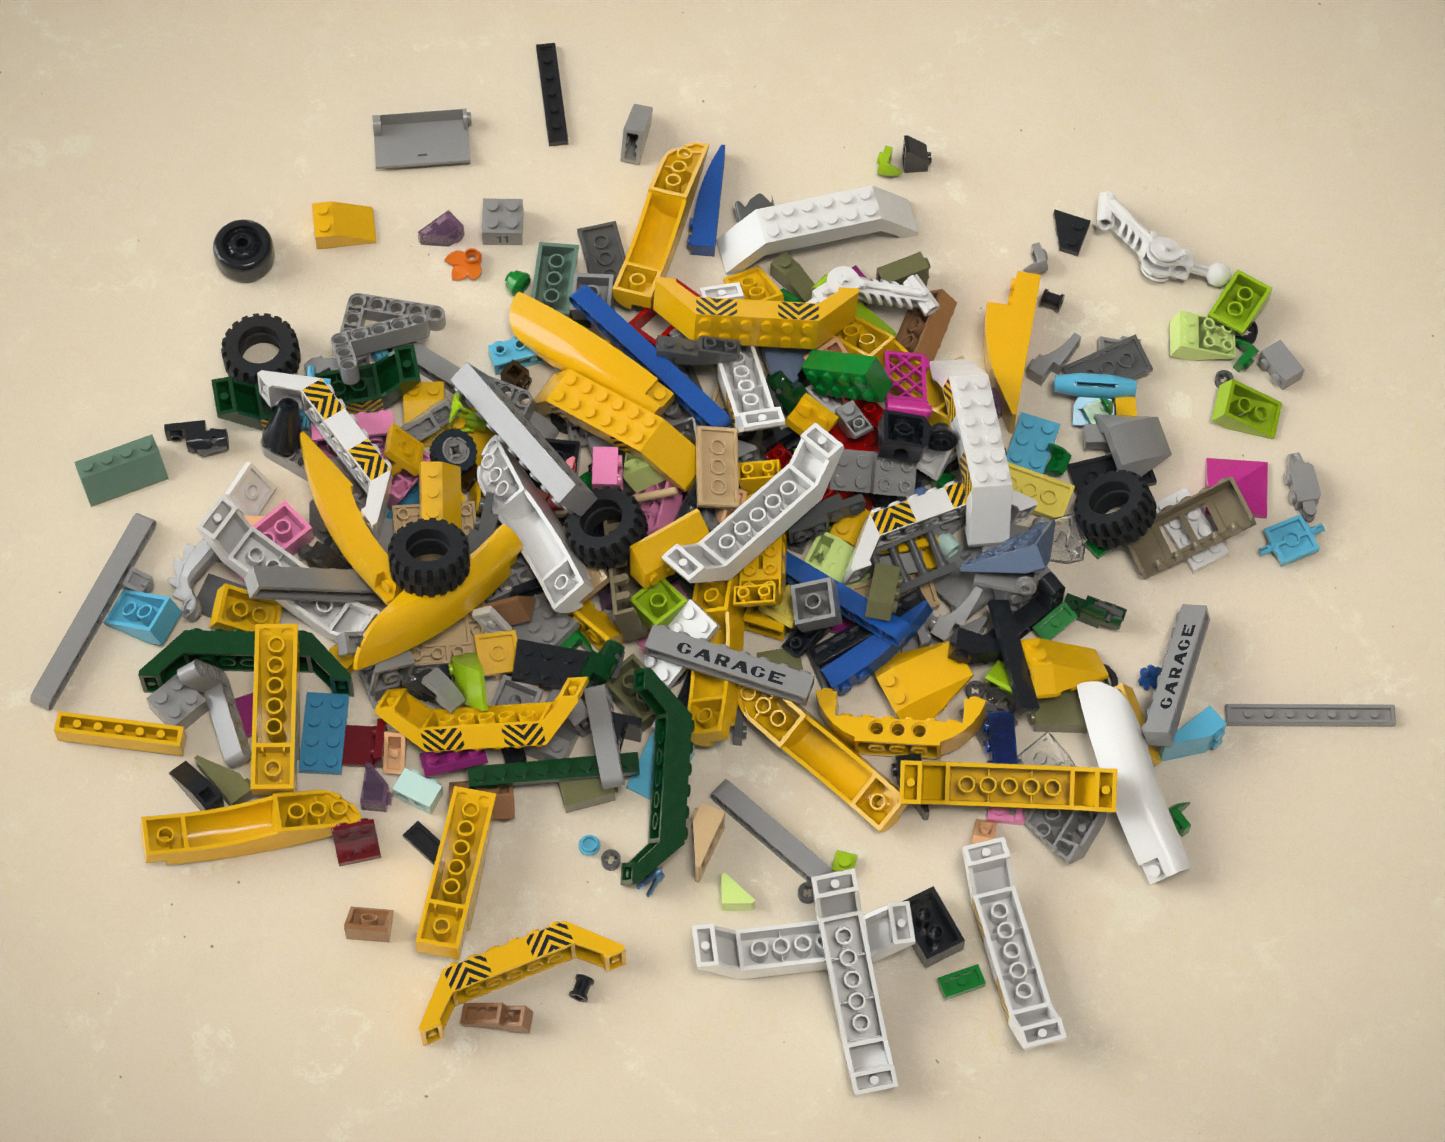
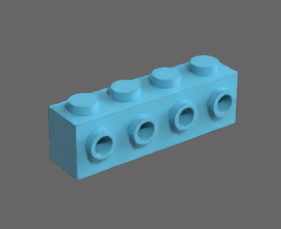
[488,336,546,375]

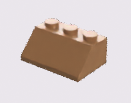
[449,781,515,821]

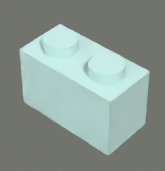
[392,768,443,815]

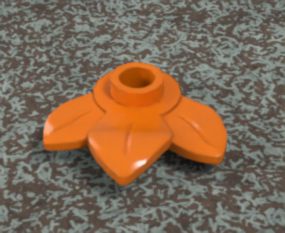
[444,248,482,281]

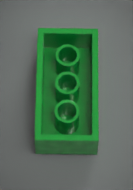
[801,349,893,403]

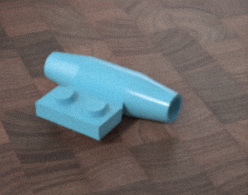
[1054,373,1137,426]

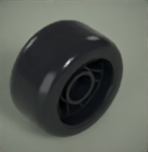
[213,219,275,282]

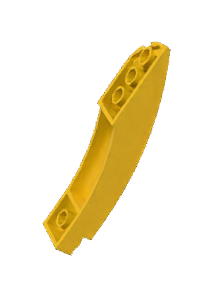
[612,142,709,309]
[353,524,523,670]
[687,572,744,747]
[737,684,908,832]
[141,790,362,865]

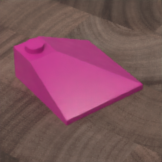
[1205,458,1268,519]

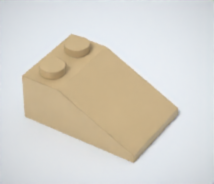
[691,802,725,883]

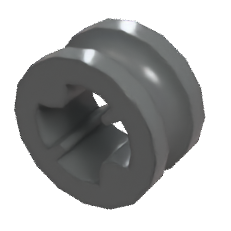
[1215,370,1233,389]
[966,680,985,699]
[601,849,621,871]
[798,882,814,904]

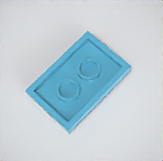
[1006,412,1060,474]

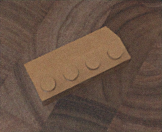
[896,289,957,369]

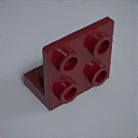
[342,718,388,768]
[331,818,381,867]

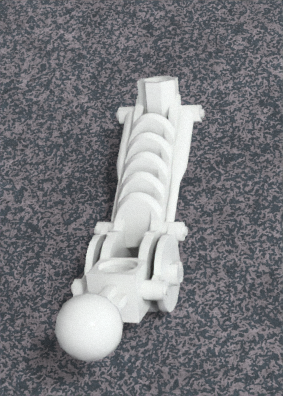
[1096,190,1231,287]
[806,266,940,317]

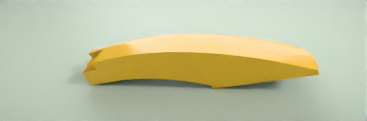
[509,292,675,416]
[833,316,951,429]
[300,431,405,606]

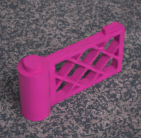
[884,350,932,419]

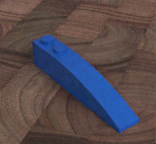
[687,145,725,257]
[821,600,933,696]

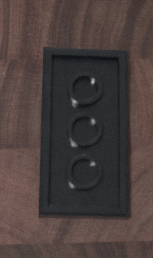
[1067,454,1157,497]

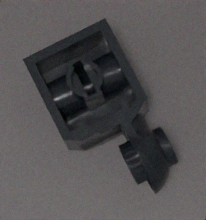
[878,409,958,464]

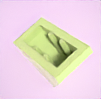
[721,872,755,911]

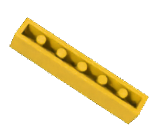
[54,711,187,756]

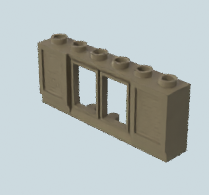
[1127,476,1257,580]
[603,518,648,642]

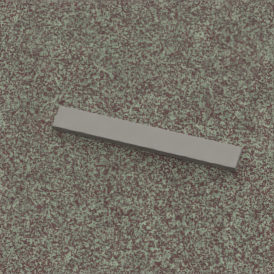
[1225,704,1396,727]

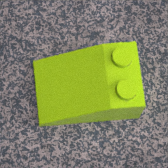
[1208,269,1273,335]
[1211,379,1282,439]
[448,652,488,711]

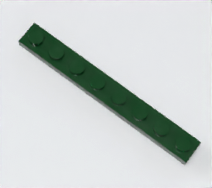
[468,752,640,789]

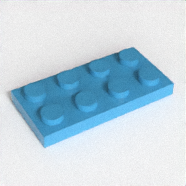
[299,692,350,775]

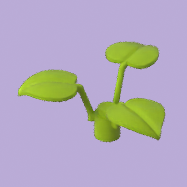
[449,392,488,433]

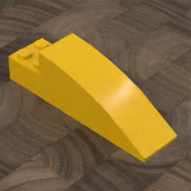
[983,271,1041,434]
[250,624,300,795]
[415,786,497,960]

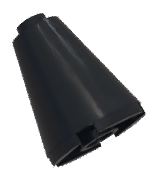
[262,398,302,455]

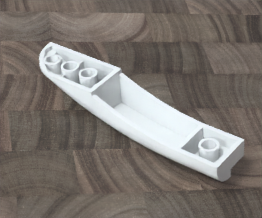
[477,434,594,613]
[1077,681,1193,885]

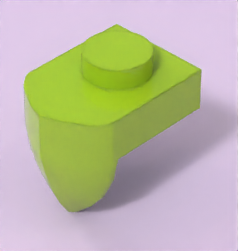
[877,145,902,177]

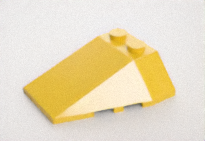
[1020,638,1109,699]
[874,641,974,720]

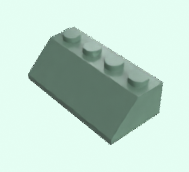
[531,242,579,317]
[74,434,169,507]

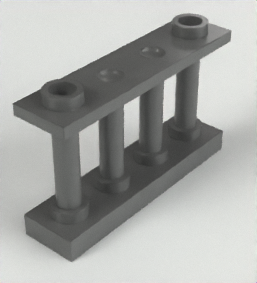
[870,522,958,594]

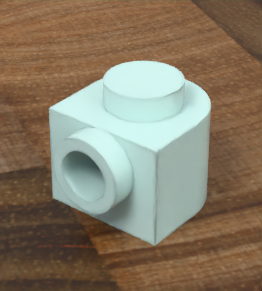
[938,533,962,561]

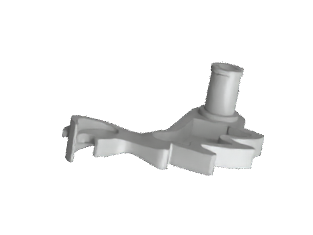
[167,538,222,622]

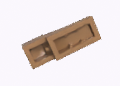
[460,1003,533,1032]

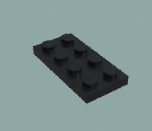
[511,639,596,694]

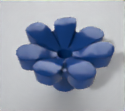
[1138,665,1162,691]

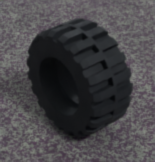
[221,313,301,384]
[1074,470,1157,548]
[564,486,649,569]
[388,518,470,597]

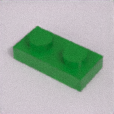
[1032,601,1078,640]
[937,964,986,1000]

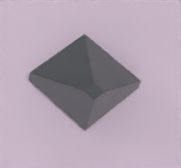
[787,536,811,555]

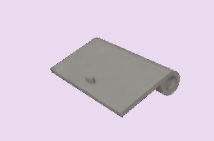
[372,108,472,169]
[973,517,1050,595]
[932,545,995,619]

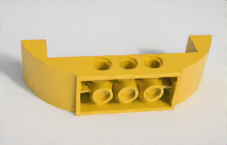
[733,459,787,608]
[816,688,986,759]

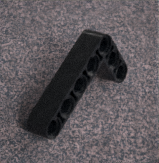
[983,572,1065,664]

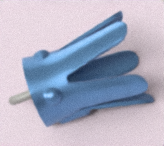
[636,867,665,897]

